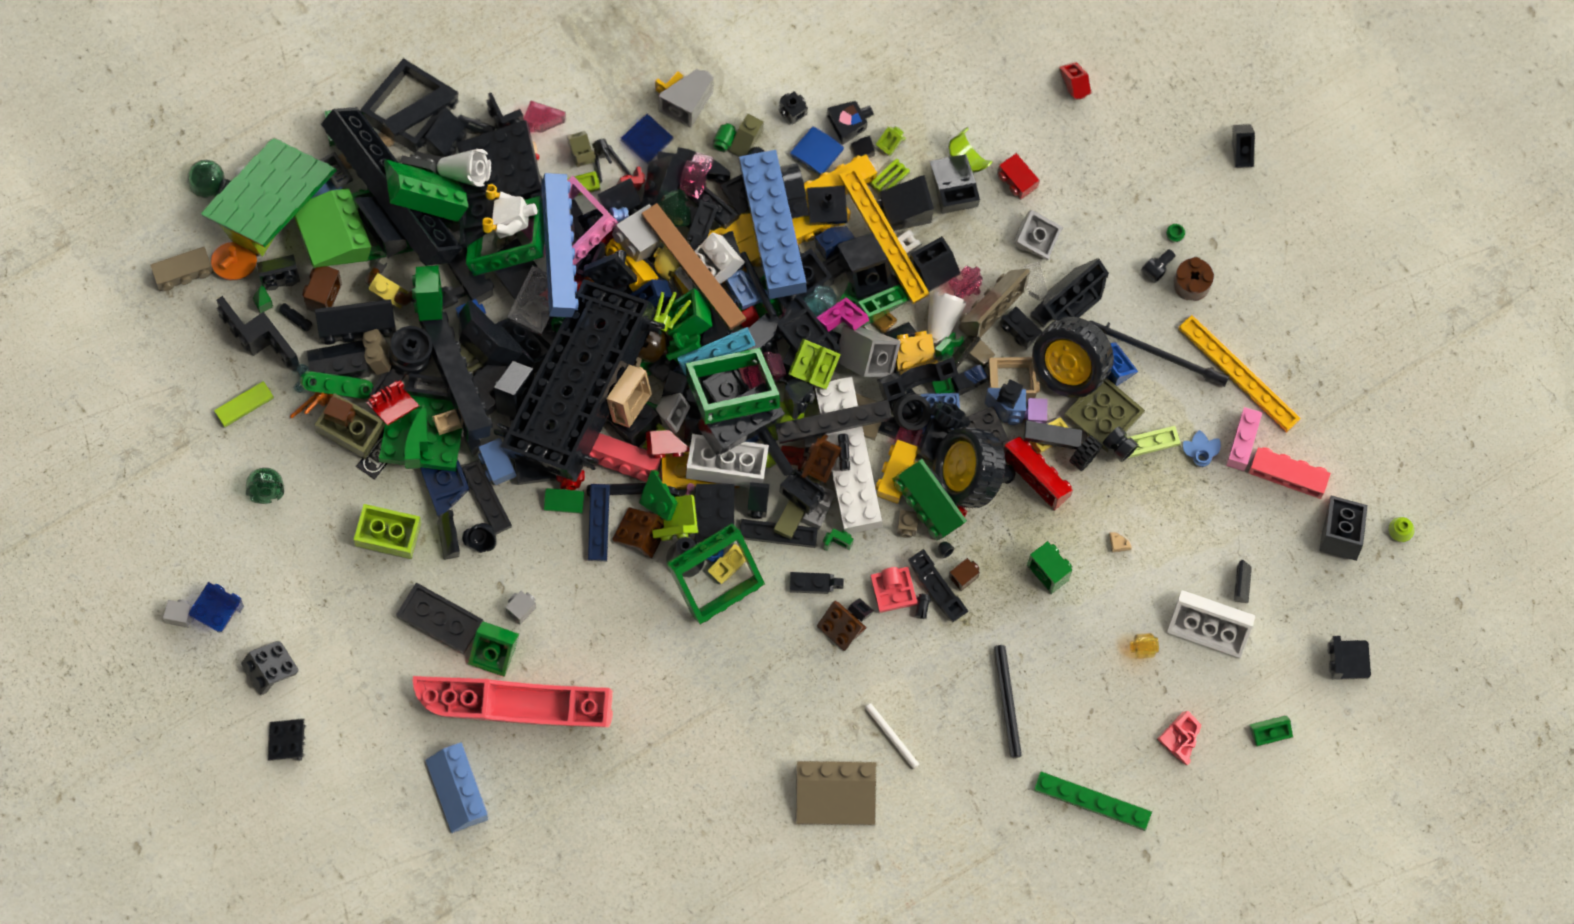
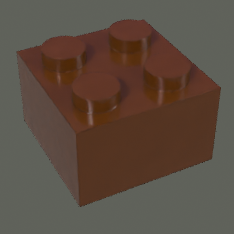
[302,266,342,312]

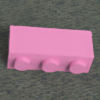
[1226,407,1262,471]

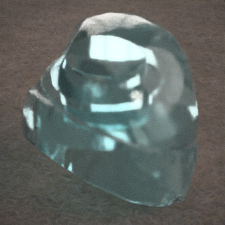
[804,285,837,317]

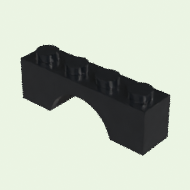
[877,353,959,401]

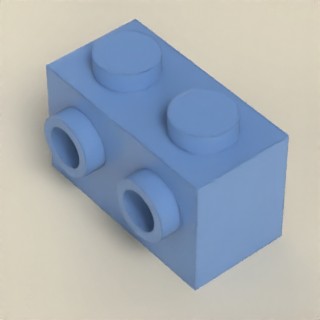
[478,438,517,485]

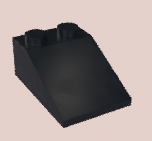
[492,238,548,308]
[778,248,835,310]
[1319,495,1368,561]

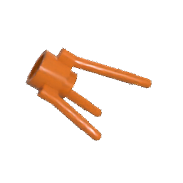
[290,392,334,418]

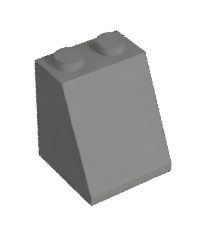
[659,69,714,128]
[612,204,664,262]
[838,325,901,377]

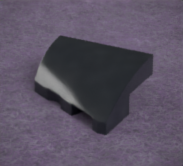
[437,510,460,560]

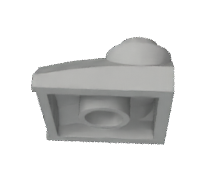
[1014,210,1063,260]

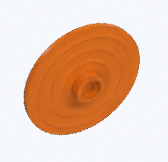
[211,242,257,280]

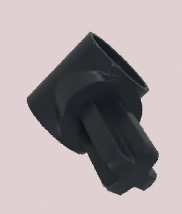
[1141,249,1176,283]

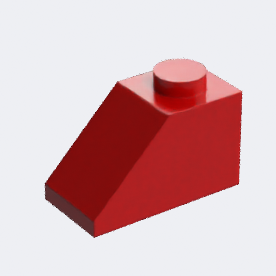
[1059,62,1092,99]

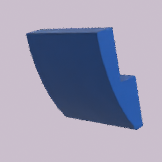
[790,126,844,175]

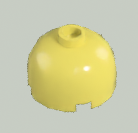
[653,246,680,282]

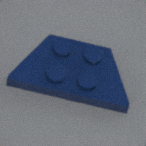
[420,460,469,519]

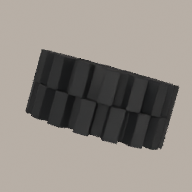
[1069,435,1103,471]

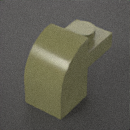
[567,131,596,167]

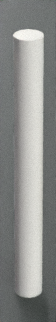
[865,703,919,769]

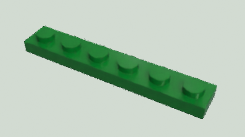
[1034,771,1152,831]

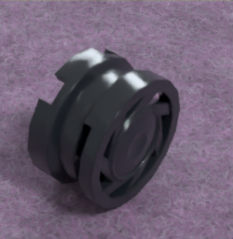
[579,209,603,233]

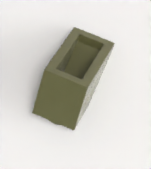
[729,113,764,157]

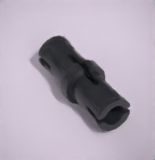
[458,114,495,134]

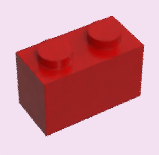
[998,153,1040,199]

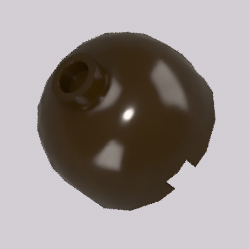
[638,328,668,363]

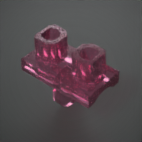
[948,266,983,299]

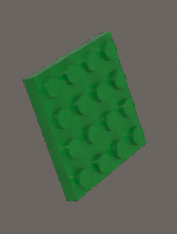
[379,396,463,472]

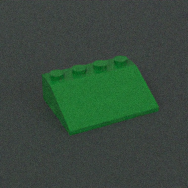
[384,160,468,221]

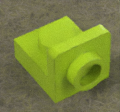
[875,126,906,156]

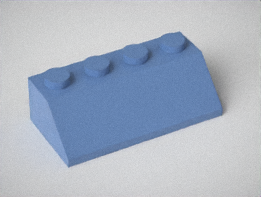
[425,742,489,833]

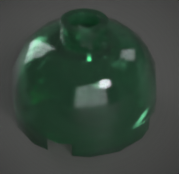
[187,159,225,198]
[659,189,691,227]
[245,467,284,504]

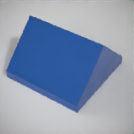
[1107,342,1138,386]

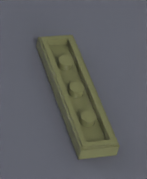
[774,475,821,539]

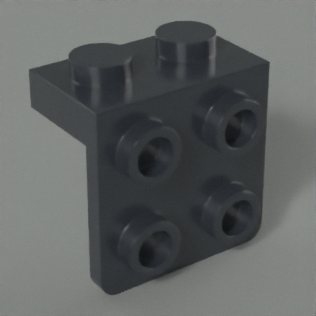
[486,92,524,130]
[1327,636,1371,680]
[241,641,299,695]

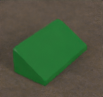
[544,488,584,514]
[1250,715,1293,747]

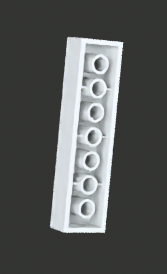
[815,377,883,534]

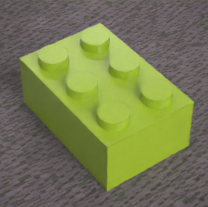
[354,504,422,559]

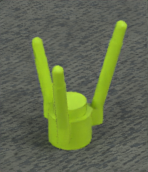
[653,292,691,333]

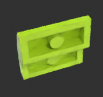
[788,339,841,389]

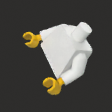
[482,184,537,238]

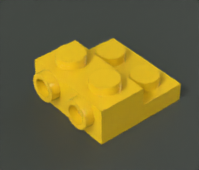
[895,331,935,372]

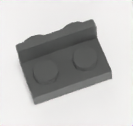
[400,151,443,174]

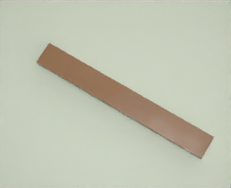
[641,203,746,330]

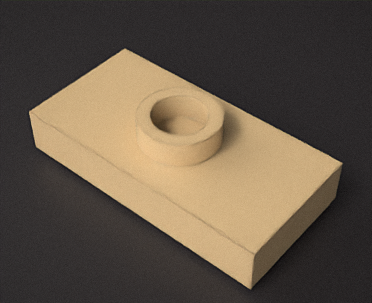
[432,409,462,435]

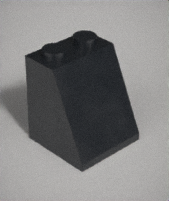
[877,175,934,231]
[837,232,893,299]

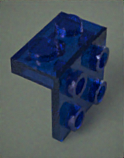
[189,582,244,633]

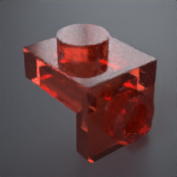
[781,445,807,472]

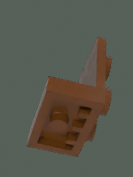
[612,507,664,559]

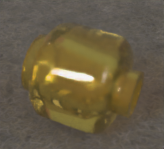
[1130,633,1159,659]

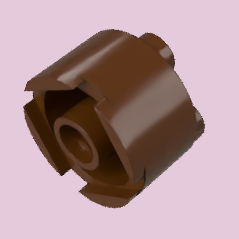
[1174,257,1214,301]

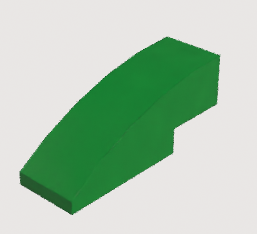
[404,408,428,469]

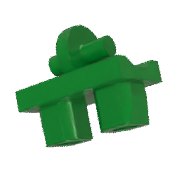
[666,332,701,364]

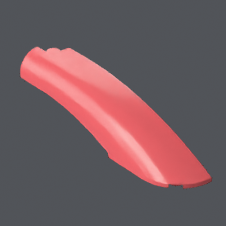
[413,676,613,728]

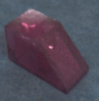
[524,100,566,133]

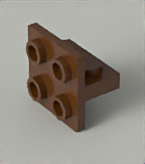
[801,434,842,483]
[817,601,867,651]

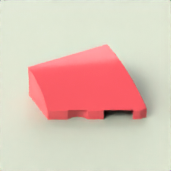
[1158,711,1201,765]

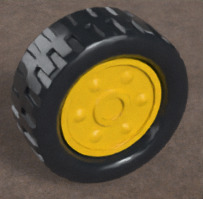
[1032,317,1114,398]
[933,427,1016,509]

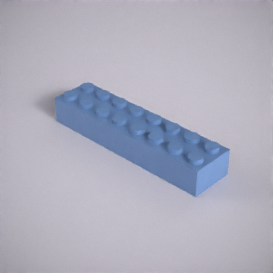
[739,150,807,299]

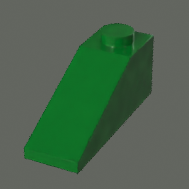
[856,284,910,327]

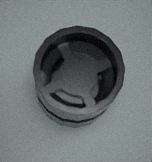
[1102,426,1139,462]

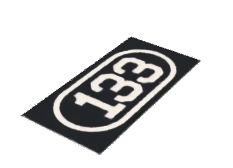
[356,431,388,480]

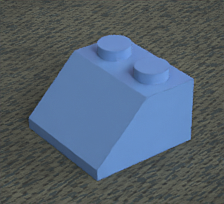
[985,388,1026,425]

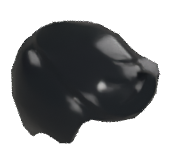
[462,523,497,553]

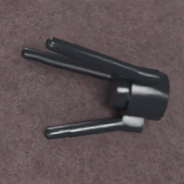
[592,139,631,183]

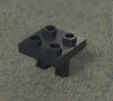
[584,250,637,290]

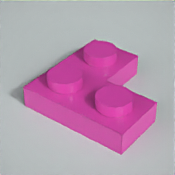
[817,297,869,332]

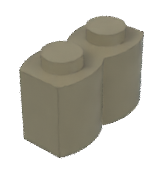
[363,329,391,375]

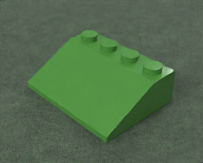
[294,189,371,268]

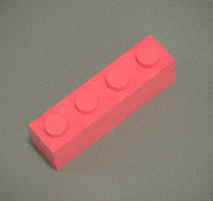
[589,433,661,482]
[1248,447,1331,499]

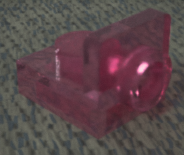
[894,426,923,447]

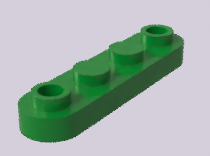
[300,371,374,399]

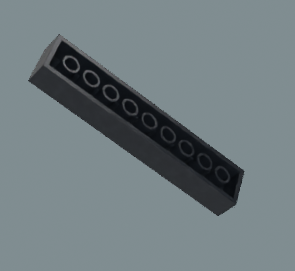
[321,107,462,266]

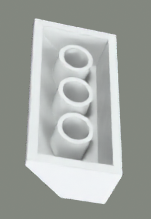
[686,434,769,488]
[1167,590,1255,658]

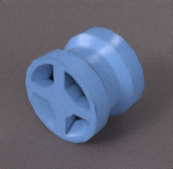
[609,207,629,223]

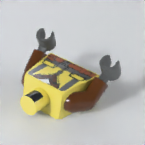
[365,258,415,309]

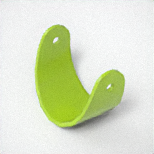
[948,127,992,172]

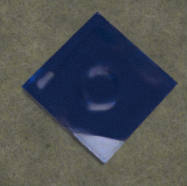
[621,113,674,164]

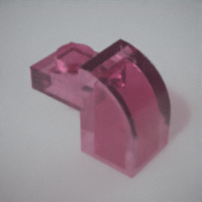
[681,152,714,198]

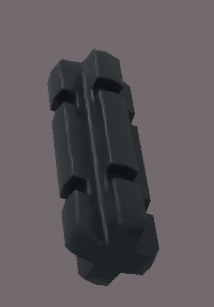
[279,303,313,331]
[838,433,850,471]

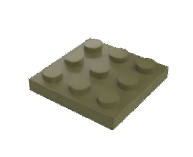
[1064,378,1145,452]

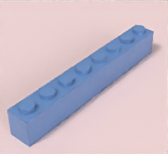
[541,173,578,317]

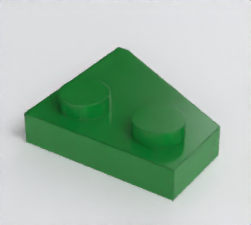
[639,470,678,521]

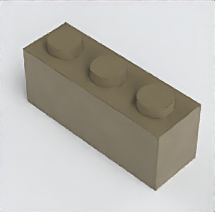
[150,246,214,291]

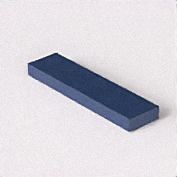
[588,484,610,562]

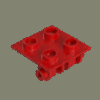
[366,380,419,426]

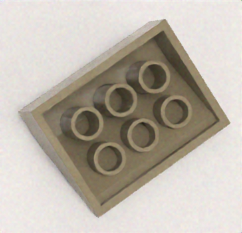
[959,269,1030,343]
[796,761,876,825]

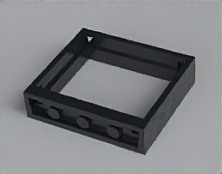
[360,58,459,154]

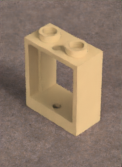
[988,357,1040,399]
[606,365,652,428]

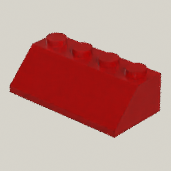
[1003,436,1073,511]

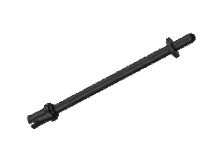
[1090,320,1229,387]

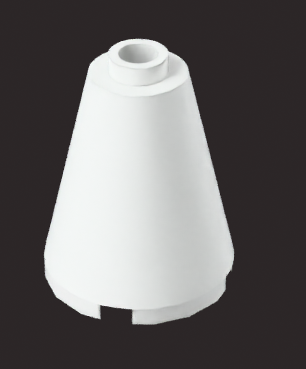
[437,149,491,187]
[927,291,967,345]

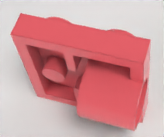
[870,567,917,613]

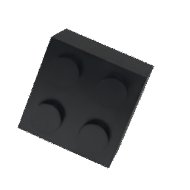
[493,361,534,418]

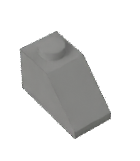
[656,393,690,433]

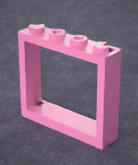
[521,176,619,265]

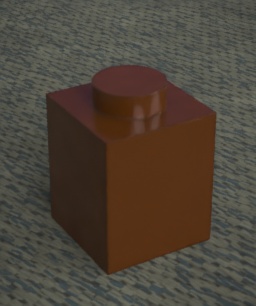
[324,396,356,427]
[949,558,980,591]

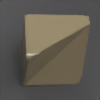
[969,340,995,368]

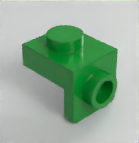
[823,528,854,551]

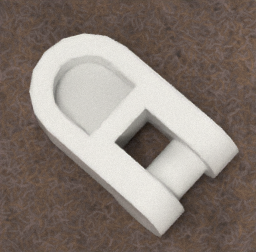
[898,230,922,255]

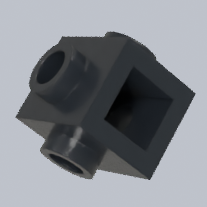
[779,91,808,125]

